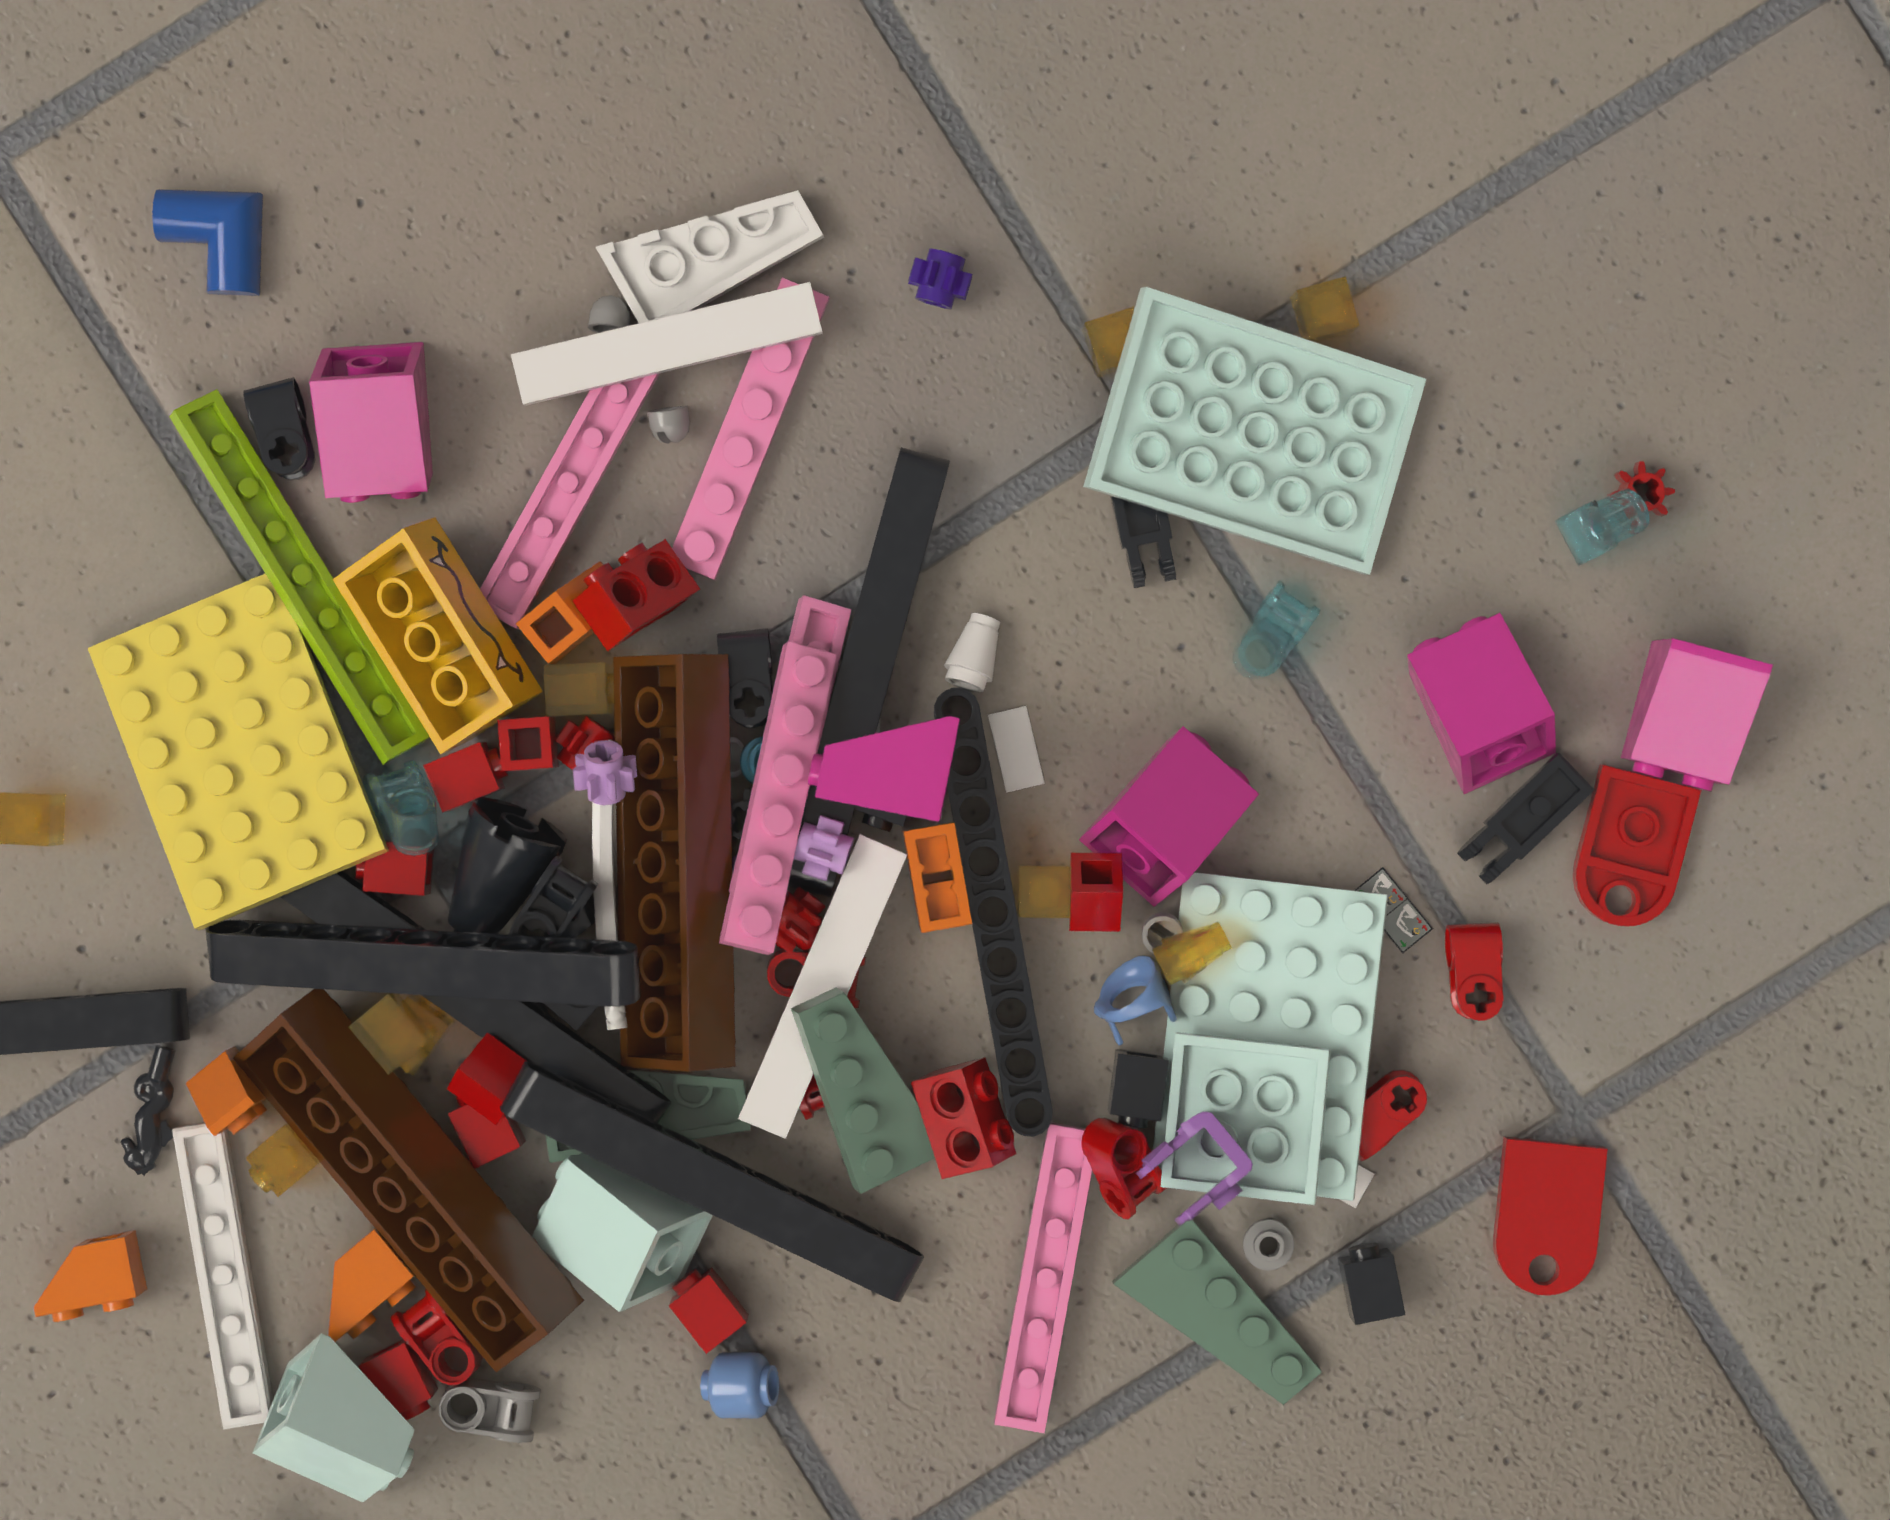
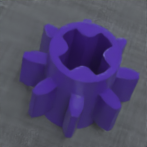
[908,249,973,309]

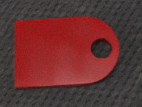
[1572,765,1701,927]
[1493,1137,1608,1296]

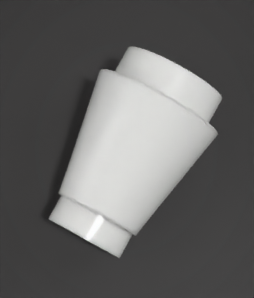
[944,613,1000,692]

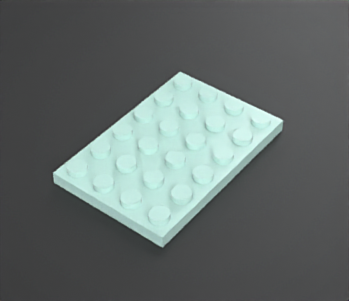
[1083,287,1426,575]
[1153,872,1388,1201]

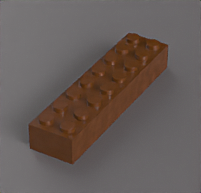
[613,654,736,1072]
[233,989,584,1372]

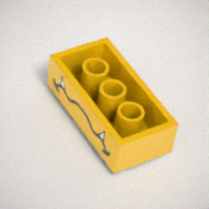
[332,517,543,754]

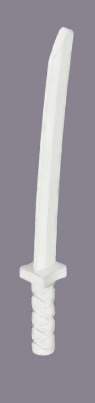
[592,740,627,1030]

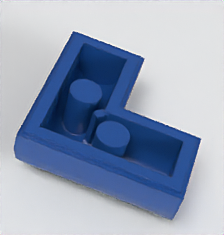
[152,189,263,296]

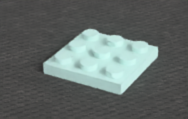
[1161,1032,1331,1205]

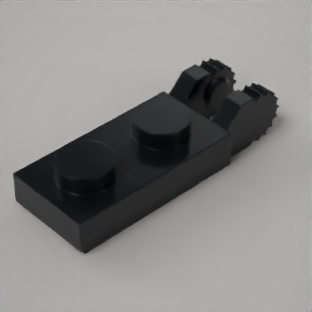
[1110,495,1176,588]
[1457,753,1594,885]

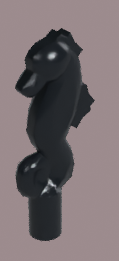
[121,1045,176,1176]

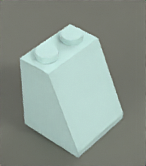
[532,1153,713,1312]
[253,1333,415,1502]

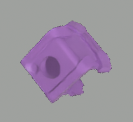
[1136,1112,1252,1226]

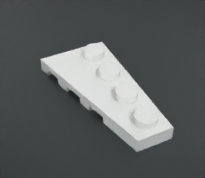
[596,190,824,323]

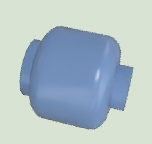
[700,1352,779,1419]

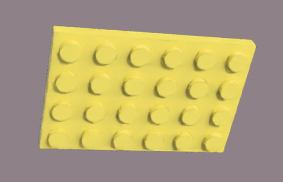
[88,574,389,930]

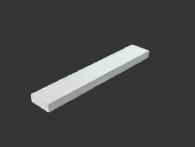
[511,282,823,406]
[738,834,907,1139]
[172,1122,273,1430]

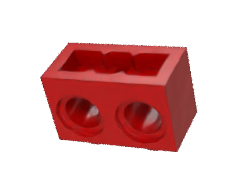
[572,539,700,652]
[911,1057,1017,1179]

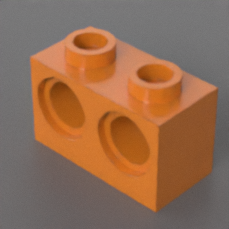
[902,822,972,933]

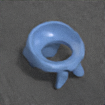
[1094,956,1177,1046]

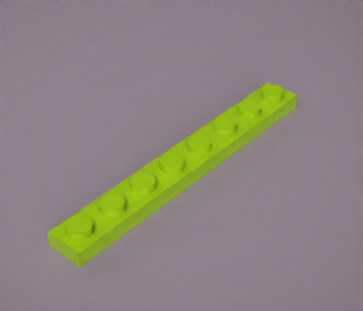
[169,389,430,765]

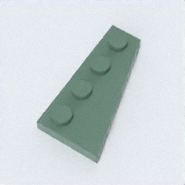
[791,987,935,1194]
[545,1070,752,1163]
[1112,1219,1322,1405]

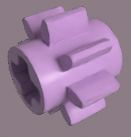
[573,741,637,805]
[794,815,854,881]

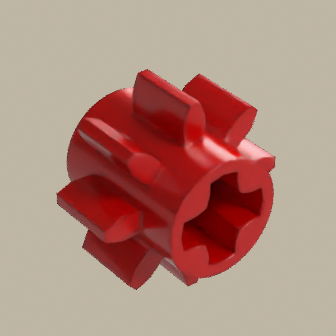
[1607,461,1675,526]
[555,716,615,770]
[775,887,825,953]

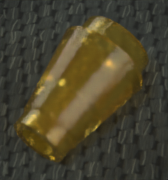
[1151,921,1232,986]

